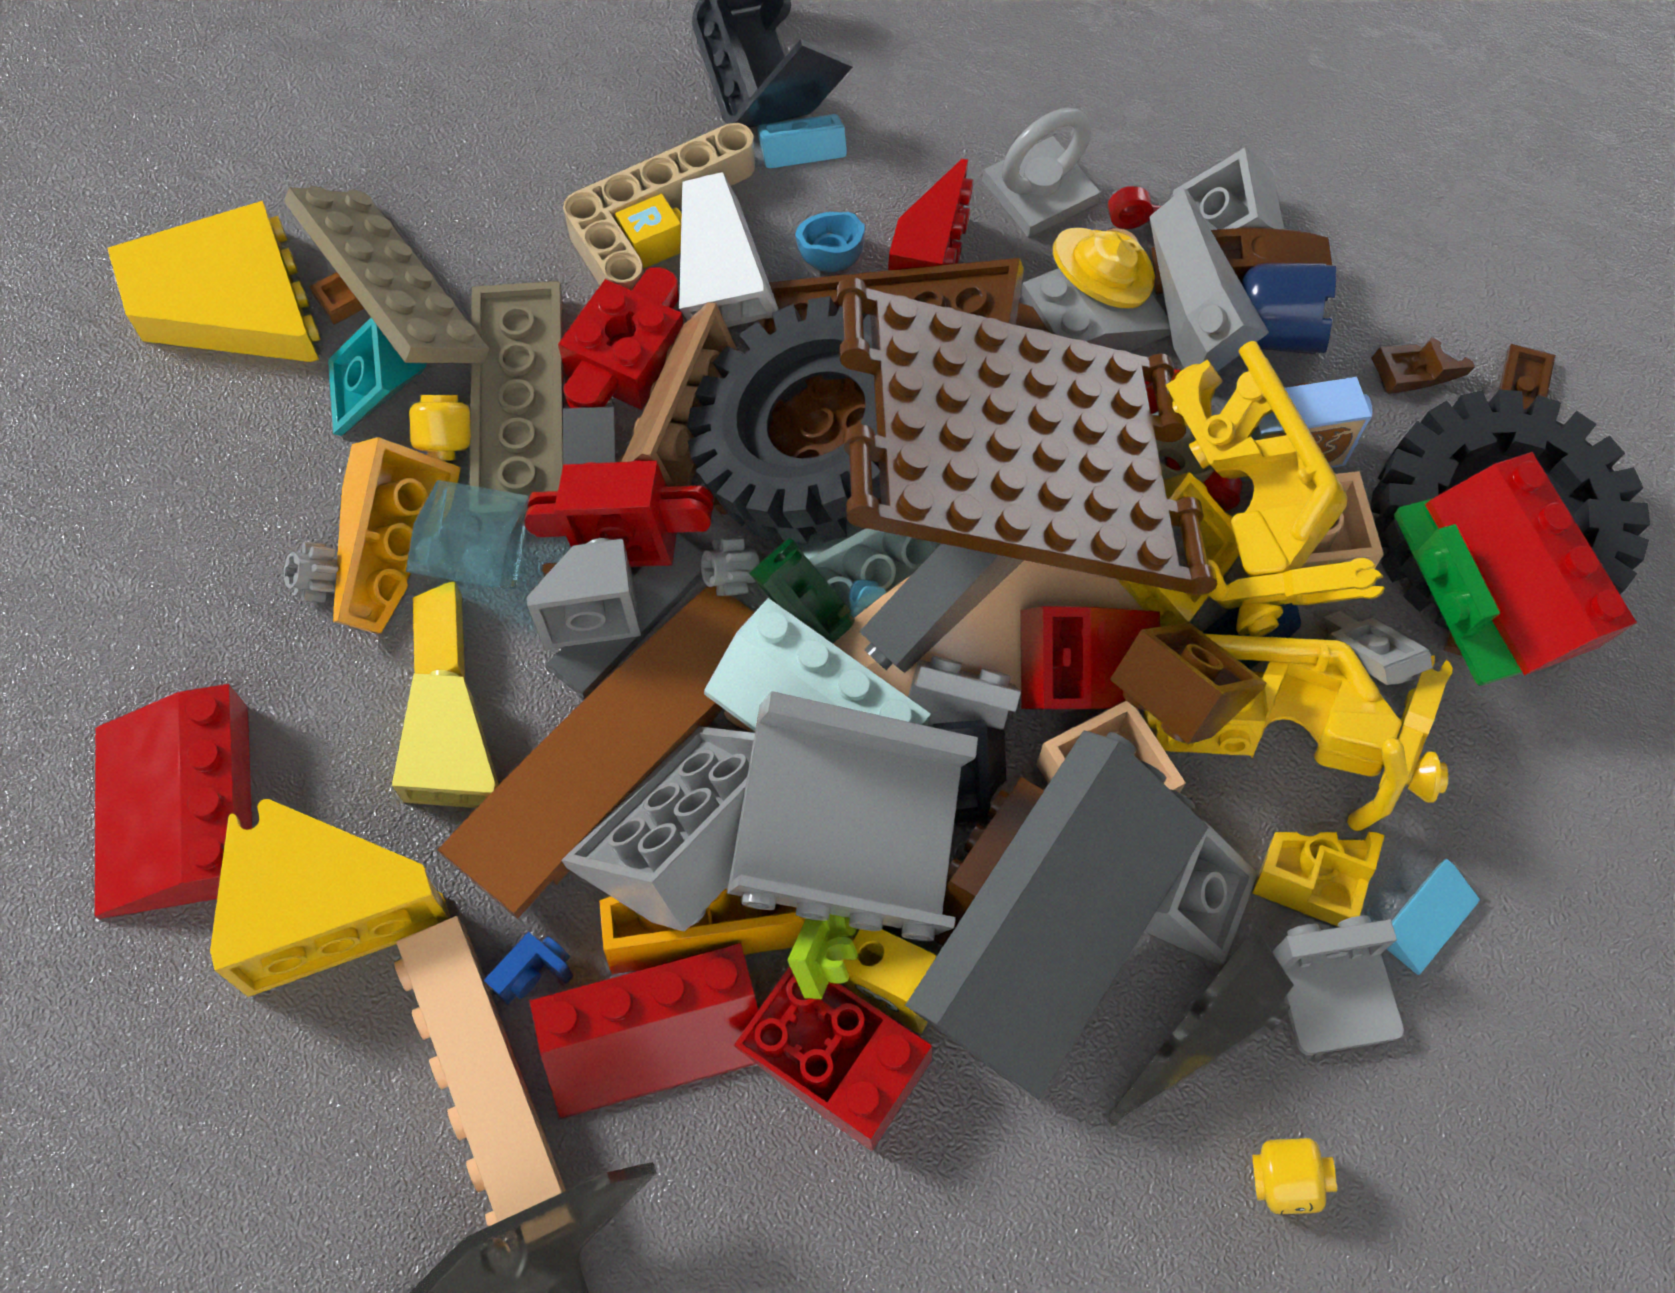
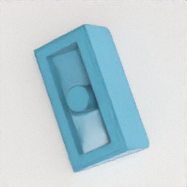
[757,114,847,168]
[1387,858,1480,975]

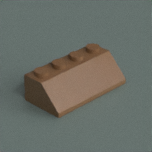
[618,302,738,487]

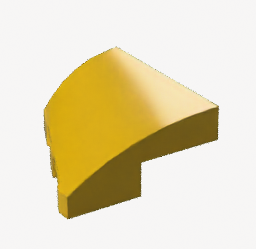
[1252,832,1385,927]

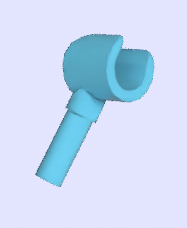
[849,579,886,618]

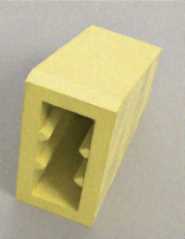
[392,670,499,808]

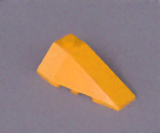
[333,437,461,634]

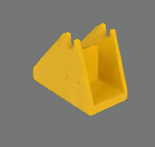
[210,799,450,997]

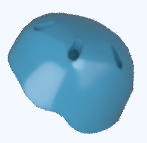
[795,212,865,272]

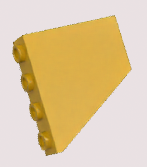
[107,201,321,362]

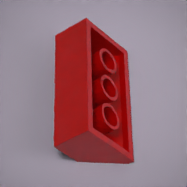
[1425,452,1637,676]
[529,943,758,1119]

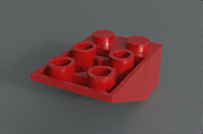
[888,158,974,271]
[1020,606,1160,709]
[734,966,932,1151]

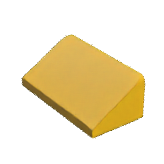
[413,582,465,680]

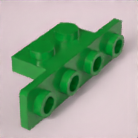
[1394,498,1522,686]

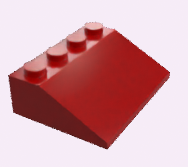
[94,684,252,919]

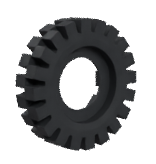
[687,296,881,544]
[1370,389,1650,630]

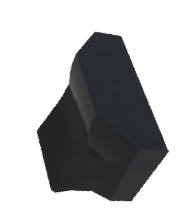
[932,720,1006,823]

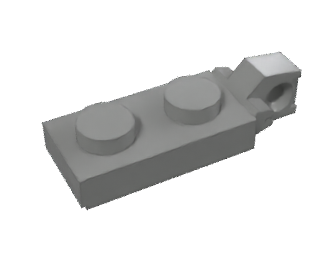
[1323,611,1432,685]

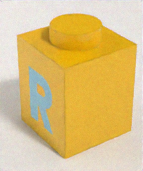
[615,194,682,269]

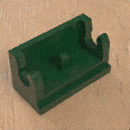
[749,537,855,644]

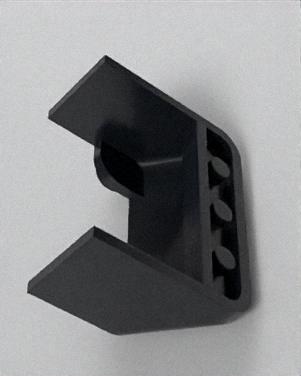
[692,0,853,128]

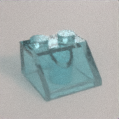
[406,480,530,589]

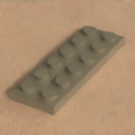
[284,186,490,363]
[469,281,564,525]

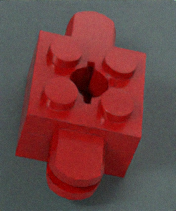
[558,267,684,410]
[524,460,714,567]

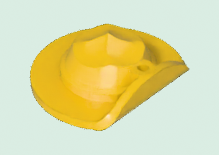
[1053,228,1155,309]

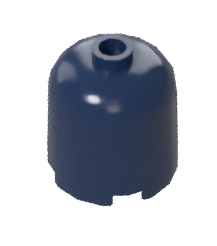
[1241,263,1336,355]

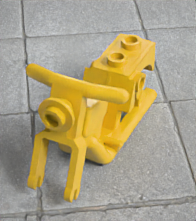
[1166,341,1385,637]
[1144,634,1453,831]

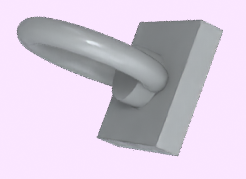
[982,108,1101,238]

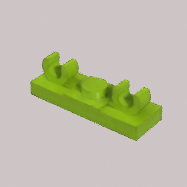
[787,914,858,999]

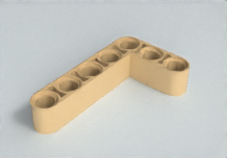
[563,123,755,290]

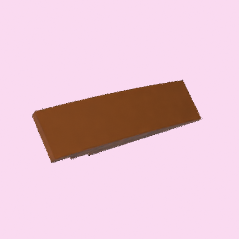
[437,586,755,919]

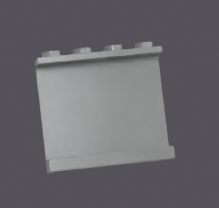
[727,691,978,941]

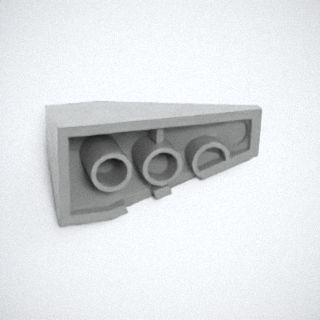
[1150,188,1269,371]

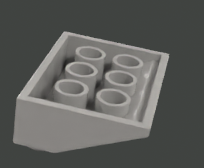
[561,726,755,932]

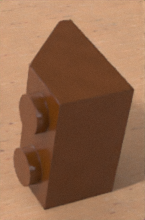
[1110,622,1267,744]

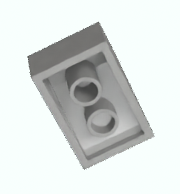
[1019,268,1171,352]

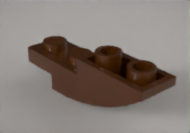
[1151,228,1332,294]

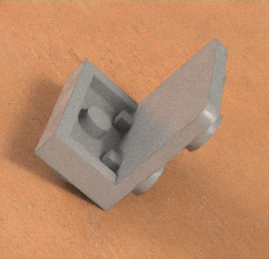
[908,656,1021,730]
[1272,915,1404,1055]

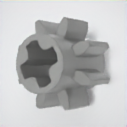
[701,538,759,596]
[283,542,338,603]

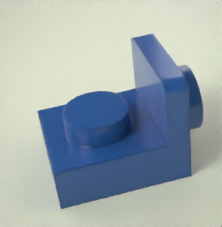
[484,931,573,1005]

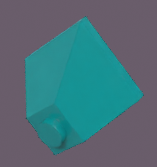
[328,318,427,436]

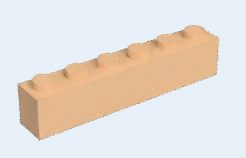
[394,916,579,1255]

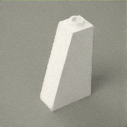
[679,172,779,327]

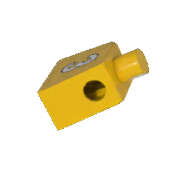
[840,929,937,1035]

